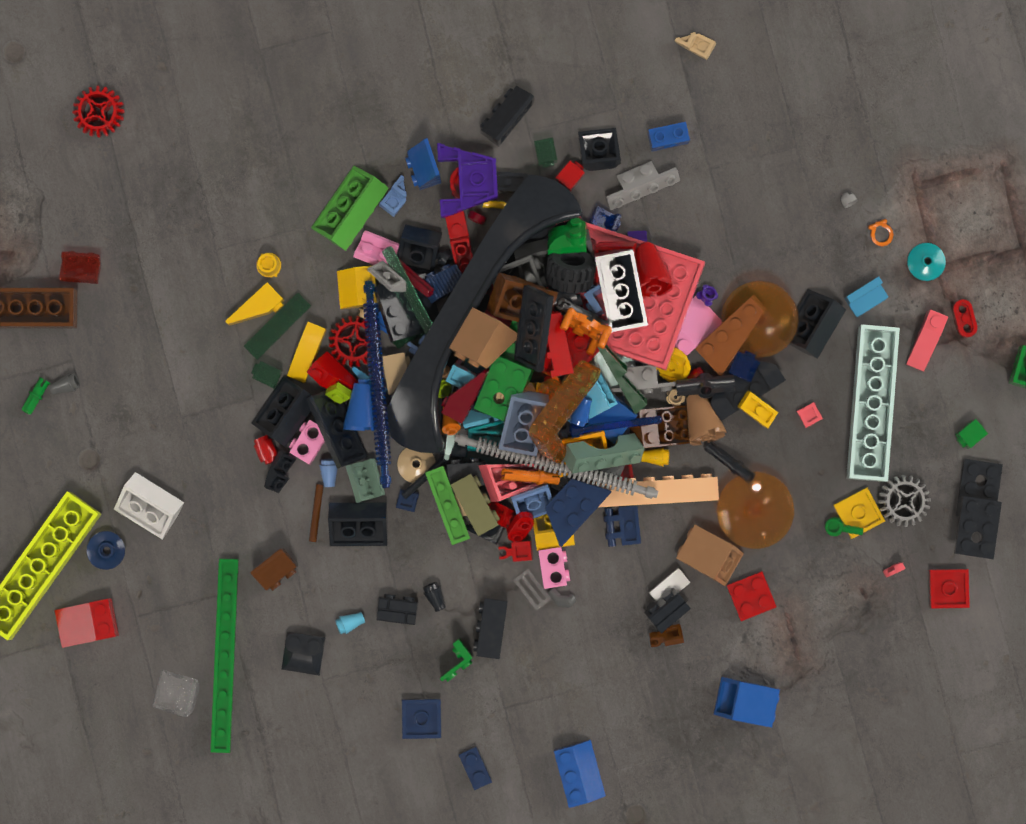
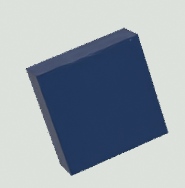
[396,489,419,512]

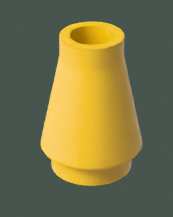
[641,448,669,467]

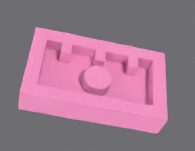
[353,230,400,267]

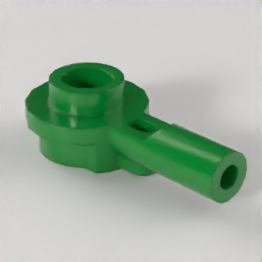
[825,517,864,536]

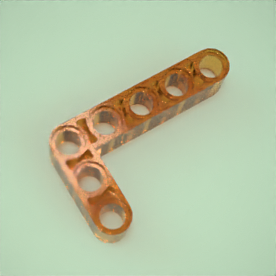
[529,360,601,463]

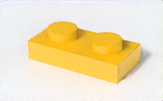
[737,391,779,428]

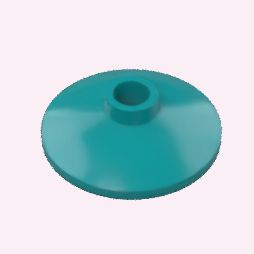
[907,243,946,281]

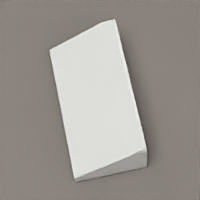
[649,568,690,601]

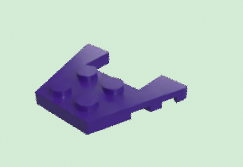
[437,143,498,218]

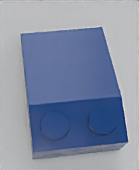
[405,138,441,190]

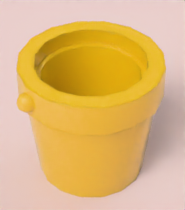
[257,253,281,278]

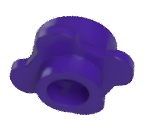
[696,284,718,307]

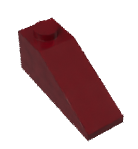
[441,368,490,424]

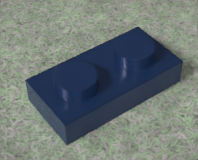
[459,747,492,790]

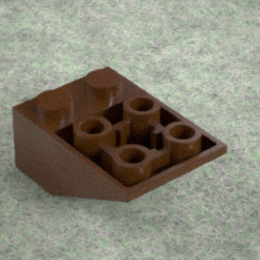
[629,405,690,449]

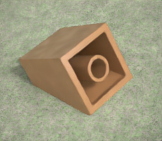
[449,307,517,369]
[676,525,744,586]

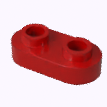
[952,299,978,338]
[507,512,534,542]

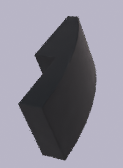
[264,450,296,493]

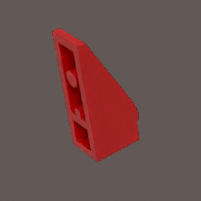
[307,351,358,400]

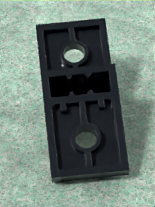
[954,459,1003,560]

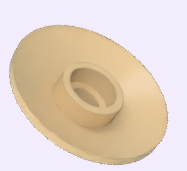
[397,448,435,483]

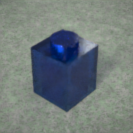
[729,351,760,382]

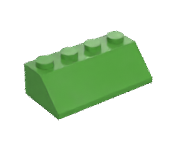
[311,166,389,251]

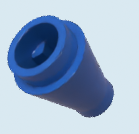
[570,396,592,427]

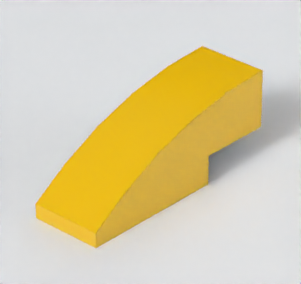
[287,322,327,383]

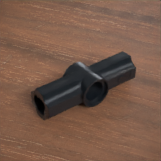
[676,373,735,398]

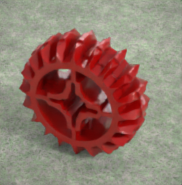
[72,86,125,138]
[329,316,380,367]

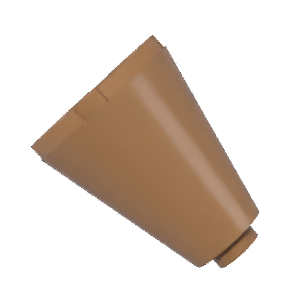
[686,395,727,446]

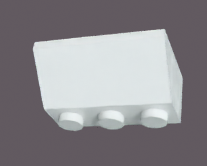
[114,472,184,540]

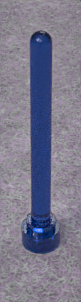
[569,416,663,438]

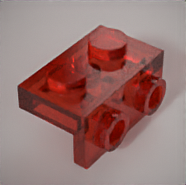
[59,251,101,284]

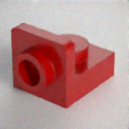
[488,501,516,528]

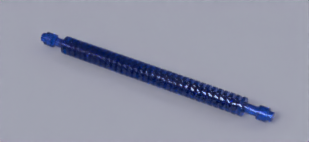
[363,281,392,488]

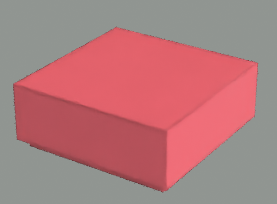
[796,402,823,428]

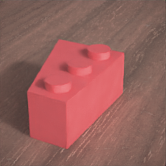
[479,464,546,502]

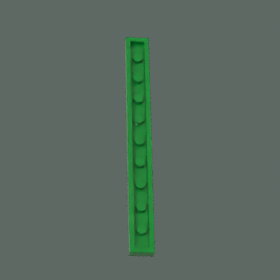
[211,559,239,753]

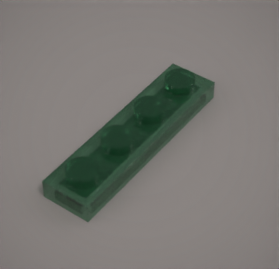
[244,293,312,360]

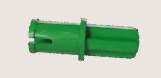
[21,377,50,415]

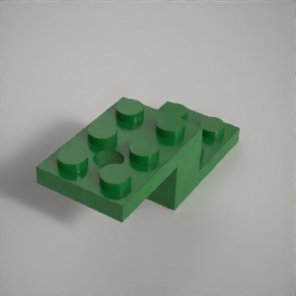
[474,321,534,422]

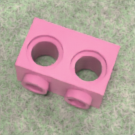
[289,420,325,465]
[538,547,570,589]

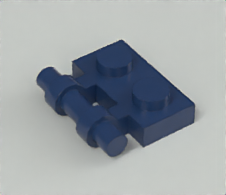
[603,505,641,547]

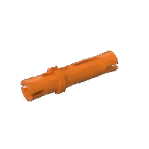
[501,468,560,485]

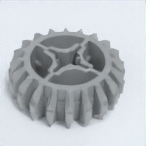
[878,475,931,527]

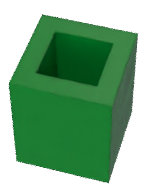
[955,419,988,449]

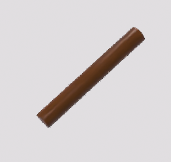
[309,484,324,542]

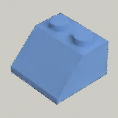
[511,484,552,518]

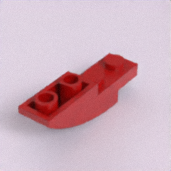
[445,198,473,274]

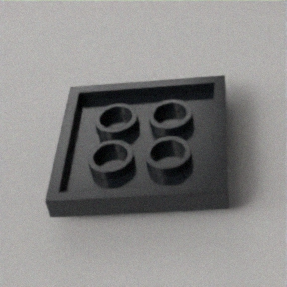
[373,273,439,343]

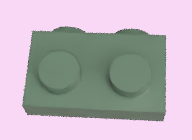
[346,458,385,503]

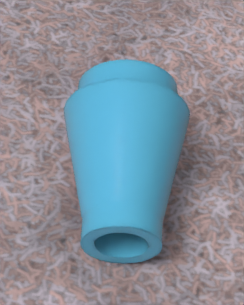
[335,612,365,634]

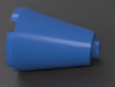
[343,379,382,431]

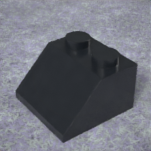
[397,224,442,275]

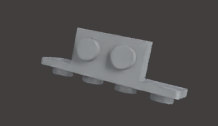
[606,161,680,210]
[610,365,676,396]

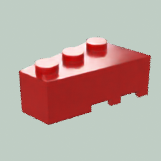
[542,310,574,377]

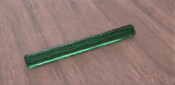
[382,246,433,334]

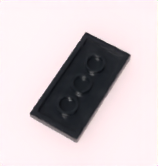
[514,285,554,372]
[306,391,368,469]

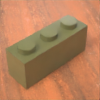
[451,474,500,536]

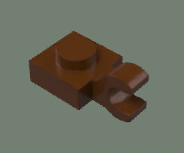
[649,624,684,647]

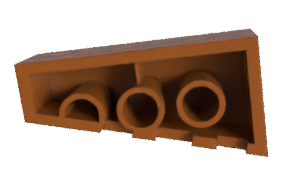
[695,295,767,376]

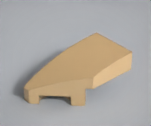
[675,32,716,60]

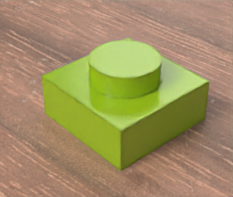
[325,382,352,404]

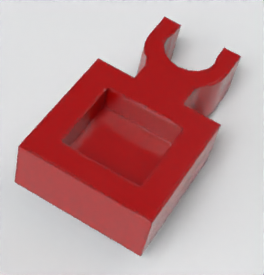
[498,541,533,562]

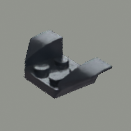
[711,359,786,421]

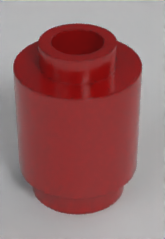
[254,435,278,465]

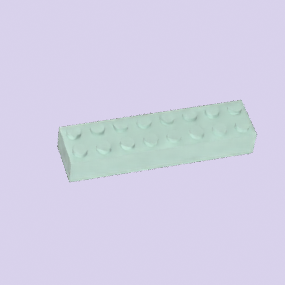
[846,324,900,482]

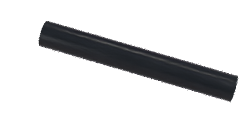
[401,455,448,499]

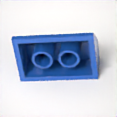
[554,740,606,808]

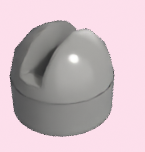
[841,192,858,208]

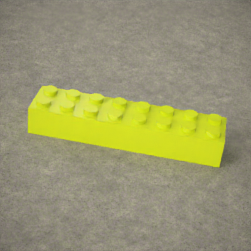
[0,491,102,641]

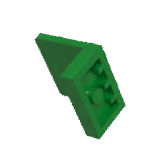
[439,638,474,682]

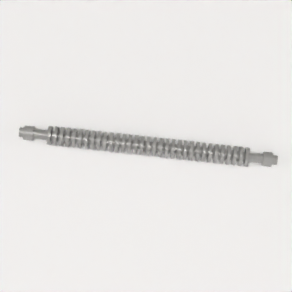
[454,434,658,499]

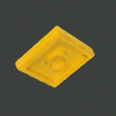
[833,487,885,539]

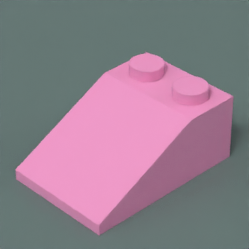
[675,296,723,356]

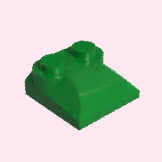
[547,218,587,254]

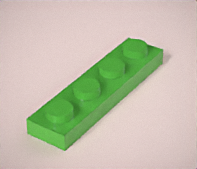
[425,466,470,545]

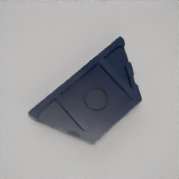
[545,479,611,547]

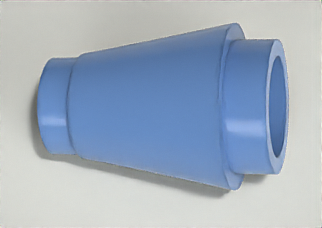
[319,459,337,487]

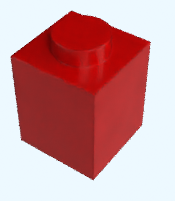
[555,160,585,192]

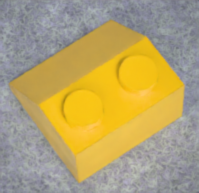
[337,266,378,309]
[533,514,575,551]

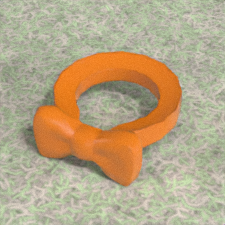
[868,219,894,246]

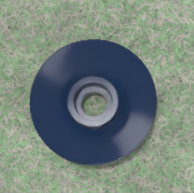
[87,531,125,570]

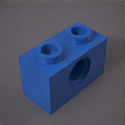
[647,122,690,152]

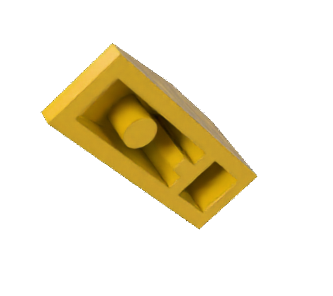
[225,282,284,326]

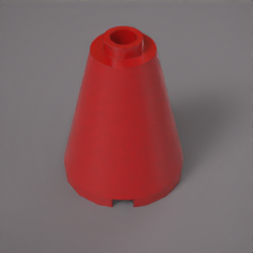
[636,242,673,298]

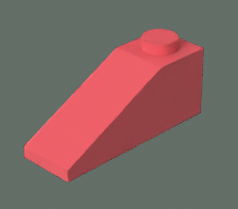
[906,310,948,372]

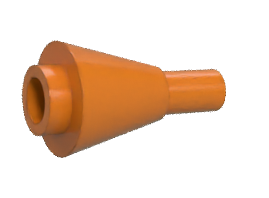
[442,402,461,435]

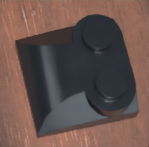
[578,128,621,171]
[281,631,326,676]

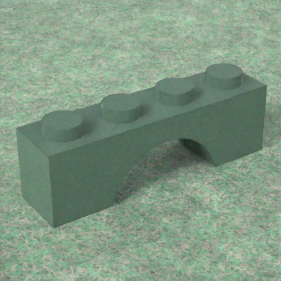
[563,433,645,474]

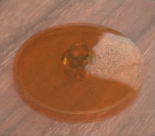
[721,280,799,357]
[717,472,794,549]

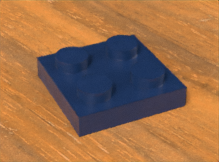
[402,699,441,739]

